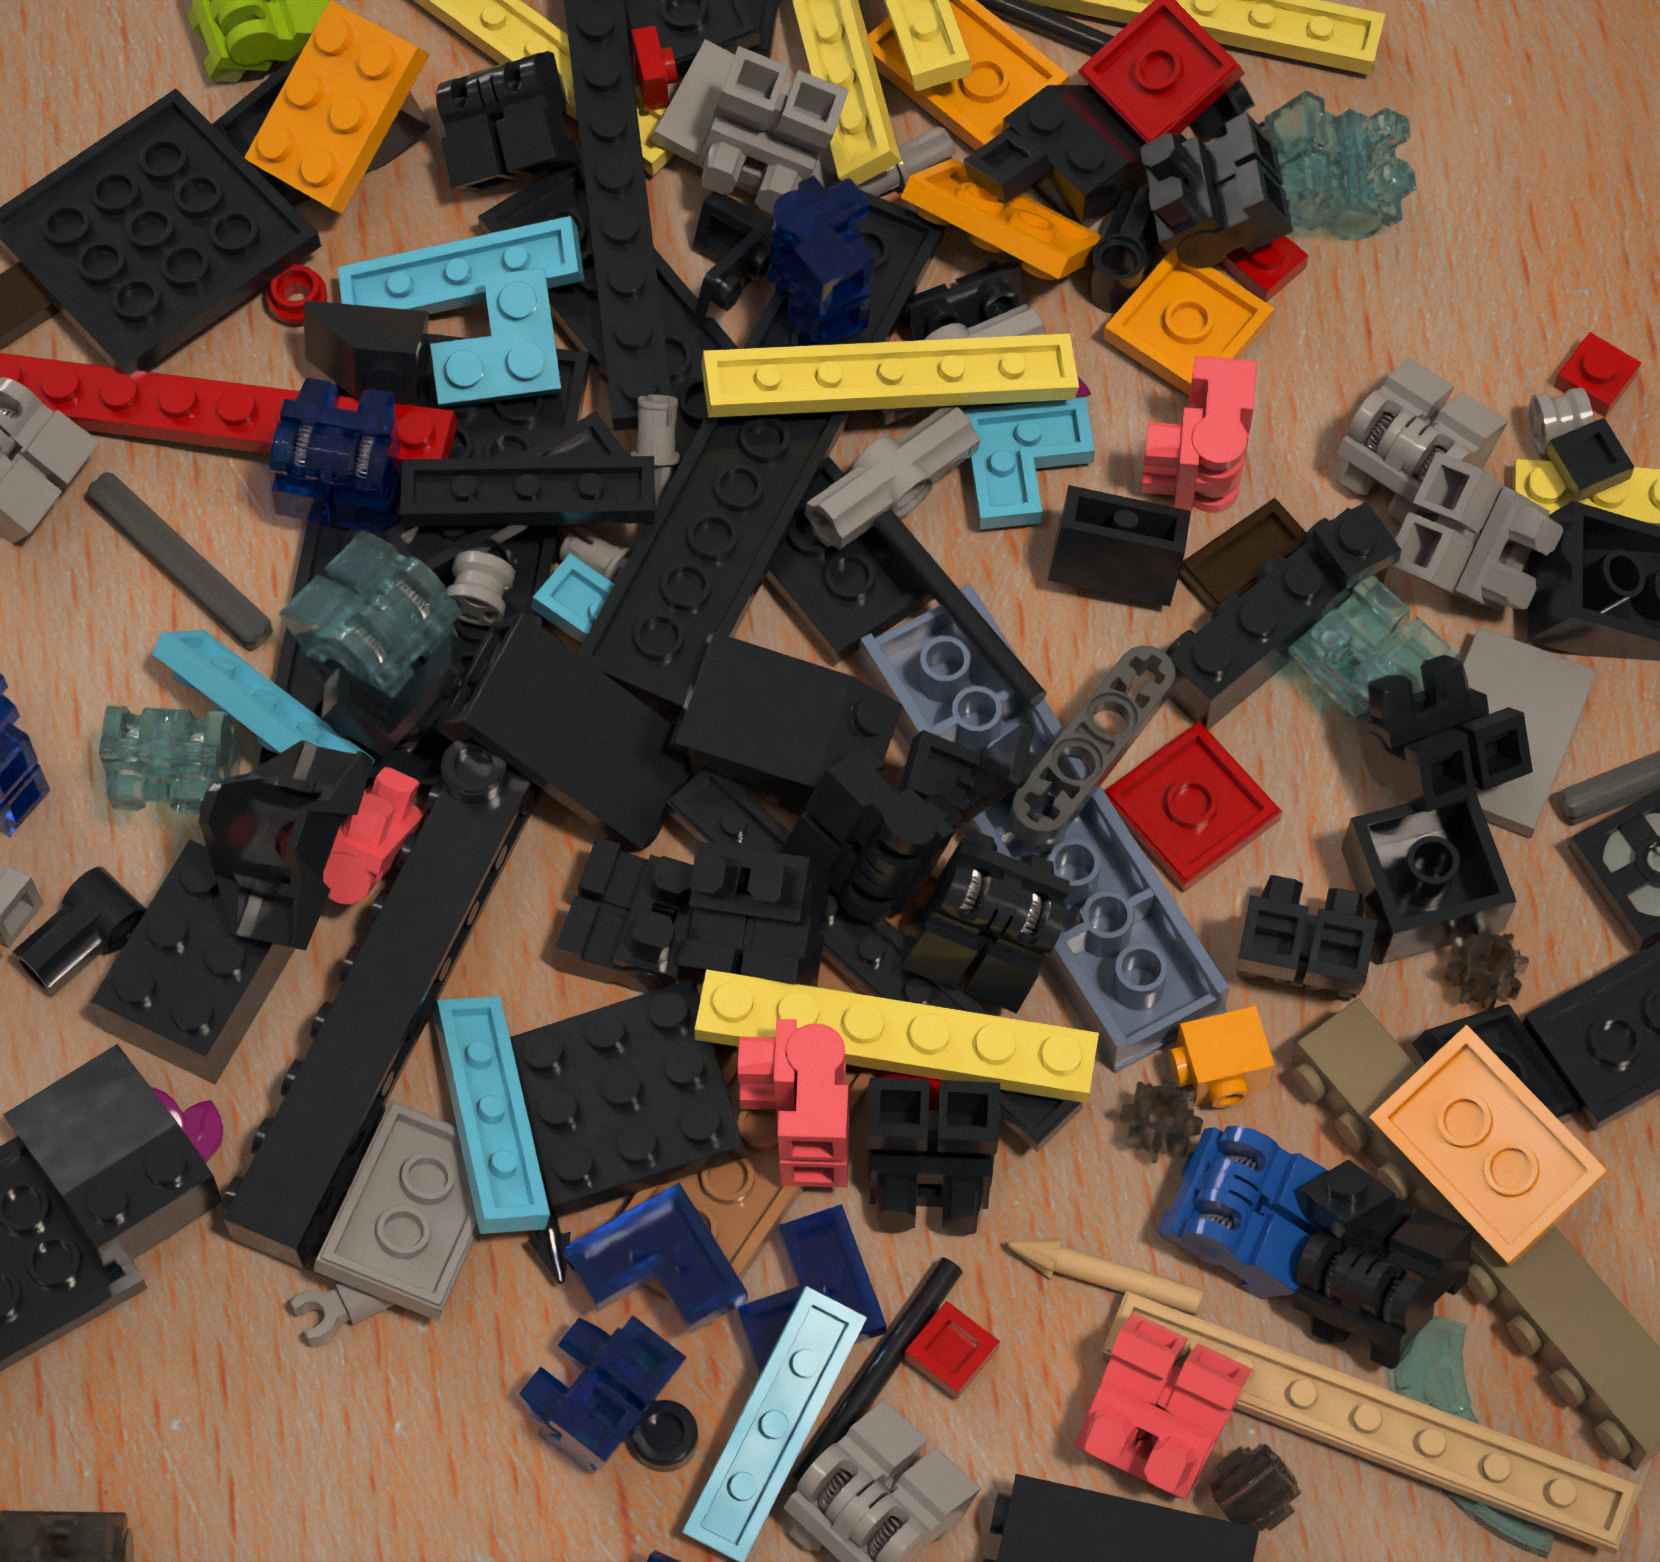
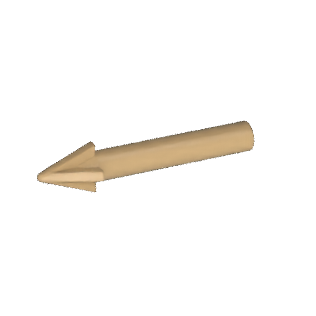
[1008,1238,1204,1315]

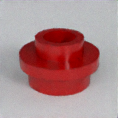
[266,264,327,324]

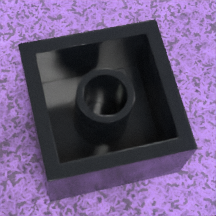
[1341,794,1517,963]

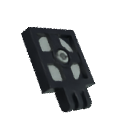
[1568,790,1660,950]

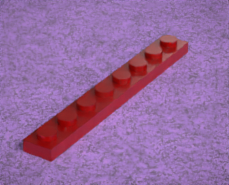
[0,353,458,471]

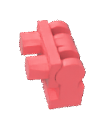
[1141,356,1257,513]
[280,767,426,904]
[738,1019,850,1188]
[1074,1312,1253,1501]

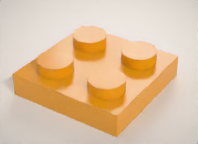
[1103,249,1275,396]

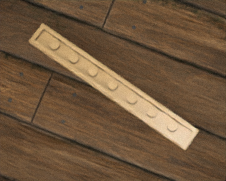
[1102,1291,1640,1554]

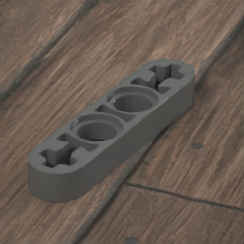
[1009,645,1175,846]

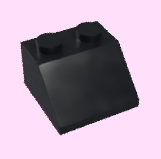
[1002,85,1148,229]

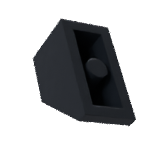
[303,300,429,405]

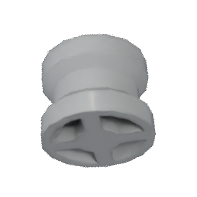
[1529,387,1594,455]
[442,551,515,626]

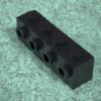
[1166,507,1388,730]

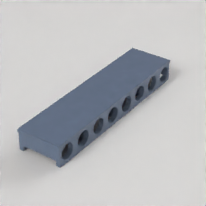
[858,584,1230,1073]

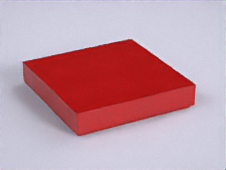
[1077,0,1245,144]
[1104,721,1282,893]

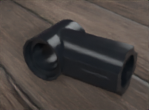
[1088,186,1159,313]
[12,866,147,996]

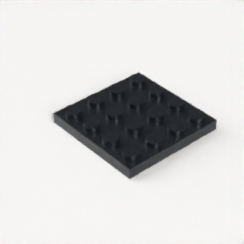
[0,88,322,376]

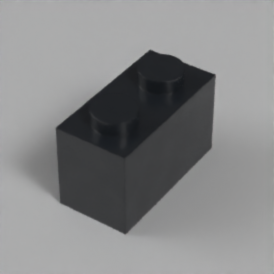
[1048,485,1191,607]

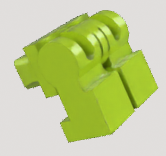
[187,0,329,82]

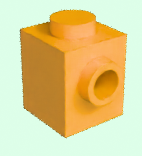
[1168,1006,1275,1108]

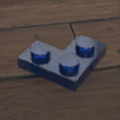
[562,1182,748,1334]
[737,1204,887,1376]

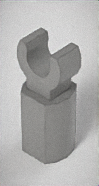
[290,1281,396,1347]

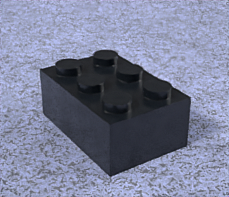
[91,839,296,1085]

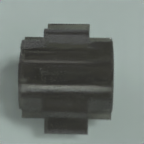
[1444,925,1529,1010]
[1120,1076,1203,1164]
[1209,1444,1301,1531]

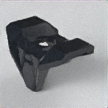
[199,740,374,951]

